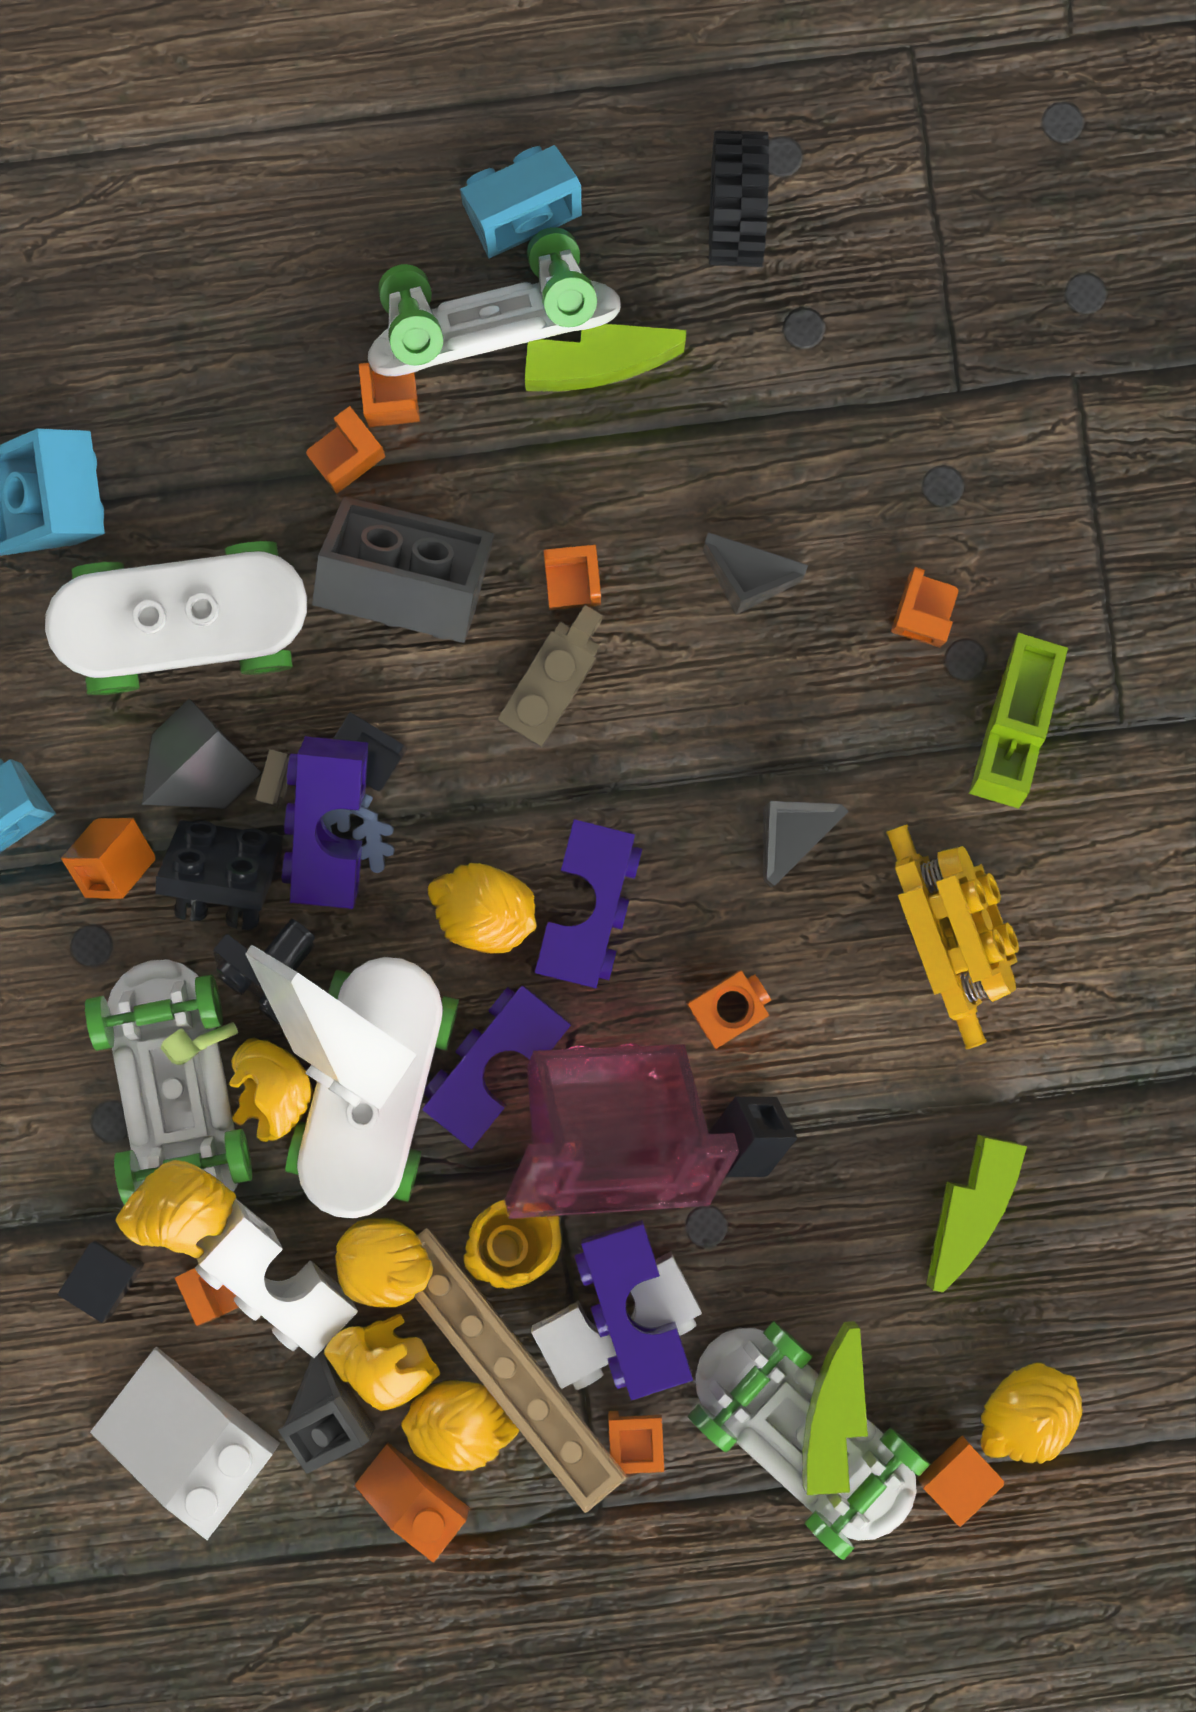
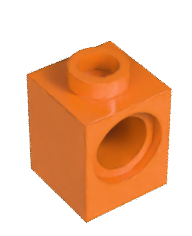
[686,970,771,1049]

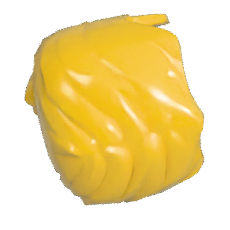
[428,863,537,953]
[229,1037,314,1142]
[115,1160,236,1259]
[463,1196,562,1289]
[335,1218,433,1308]
[324,1314,441,1411]
[981,1363,1083,1464]
[401,1380,519,1471]

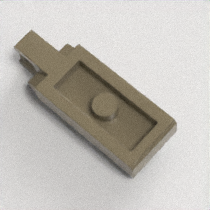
[497,605,603,748]

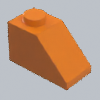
[354,1442,470,1563]

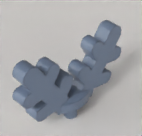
[322,793,395,873]

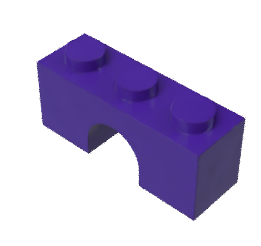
[282,736,368,909]
[535,819,642,988]
[422,985,572,1149]
[575,1219,693,1400]

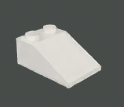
[245,945,417,1110]
[90,1347,280,1540]

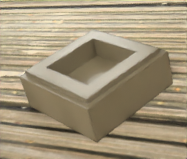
[255,749,289,808]

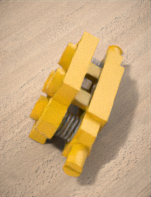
[886,824,1019,1049]

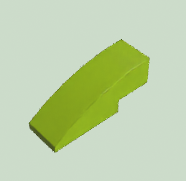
[525,324,687,392]
[969,633,1068,809]
[926,1135,1027,1292]
[802,1321,868,1495]

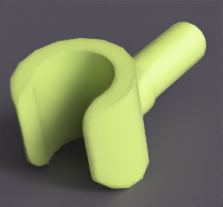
[161,1022,238,1065]

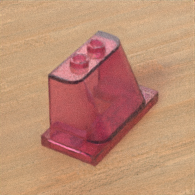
[505,1043,739,1219]

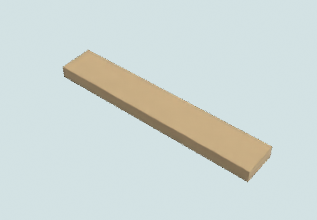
[414,1228,628,1513]

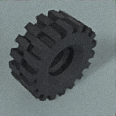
[709,130,769,267]

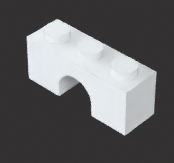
[195,1199,358,1358]
[531,1251,702,1390]

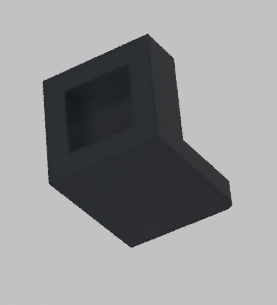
[333,712,407,791]
[707,1096,797,1178]
[57,1241,145,1323]

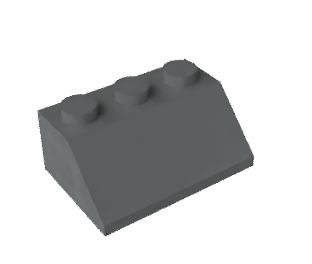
[312,496,494,643]

